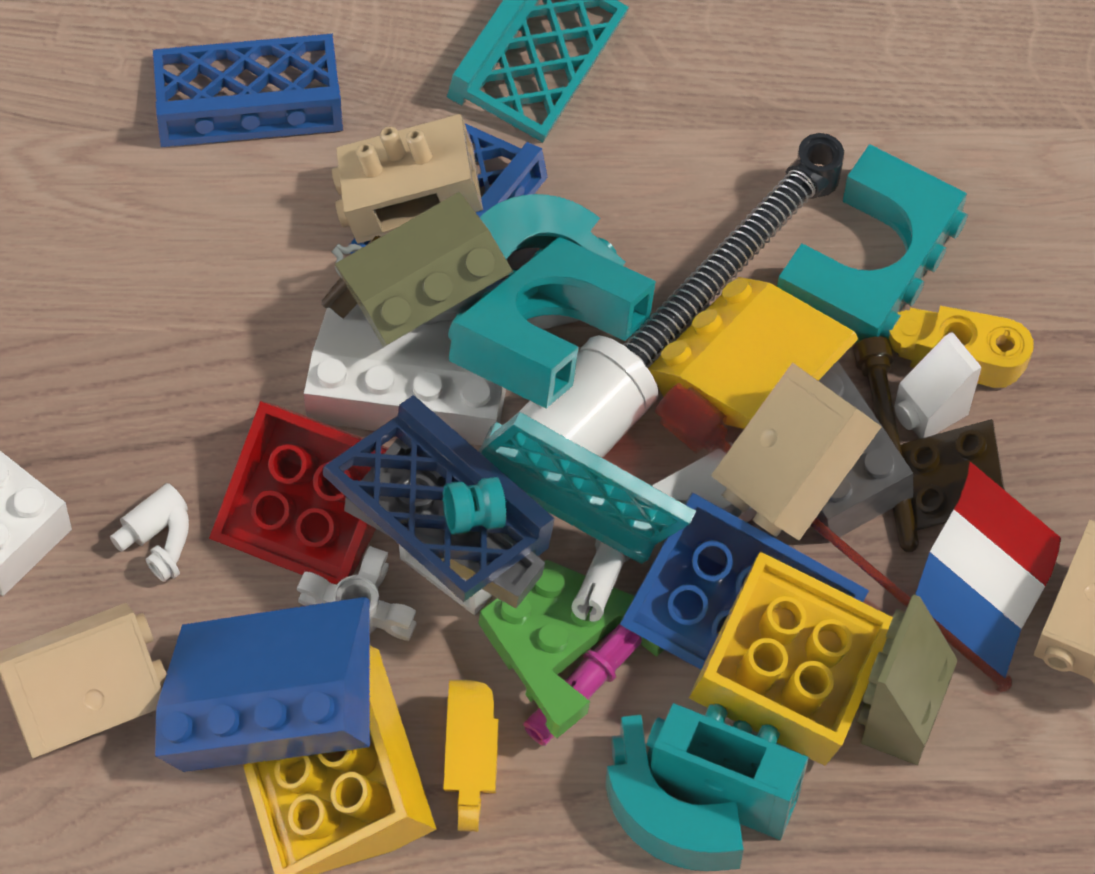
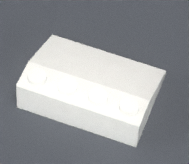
[304,304,506,445]

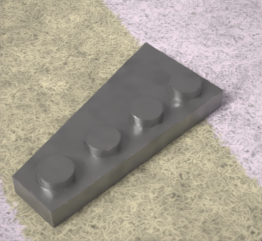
[344,438,545,608]

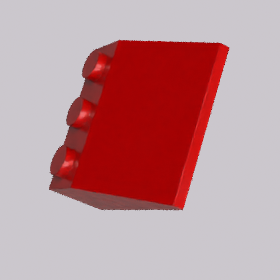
[209,401,389,585]

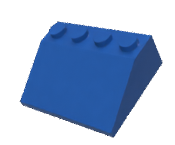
[620,492,869,670]
[155,597,370,772]

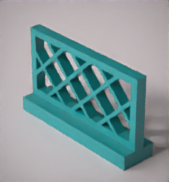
[447,0,629,143]
[479,412,696,564]

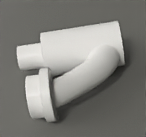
[110,483,189,582]

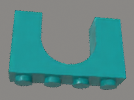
[777,144,968,344]
[448,237,656,409]

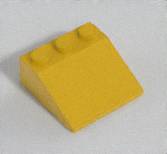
[648,277,858,429]
[689,552,893,766]

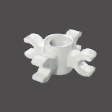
[297,546,417,641]

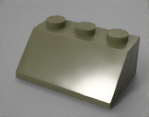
[334,192,513,347]

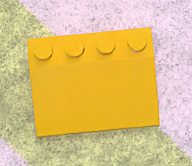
[242,646,436,874]

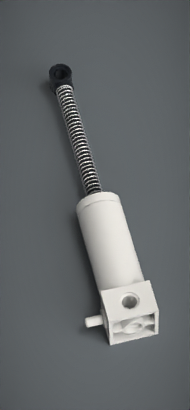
[399,133,844,616]

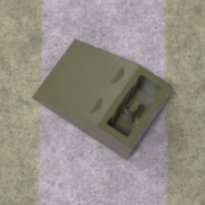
[857,594,957,765]

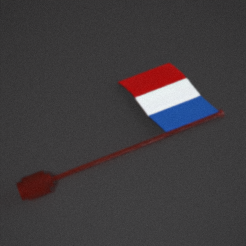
[654,382,1061,692]

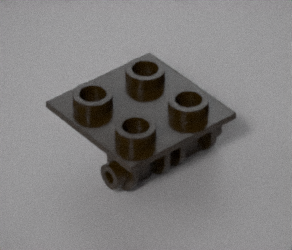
[901,419,1005,530]

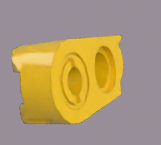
[889,305,1034,388]
[444,680,498,832]

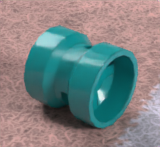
[443,477,506,535]

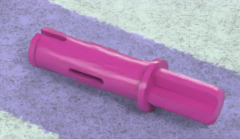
[523,624,642,746]

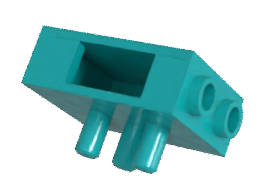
[646,703,809,840]

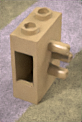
[332,114,483,244]
[711,362,882,540]
[1033,519,1095,684]
[0,603,167,758]

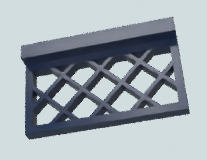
[323,395,555,602]

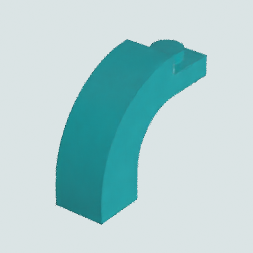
[480,194,626,266]
[605,715,744,872]

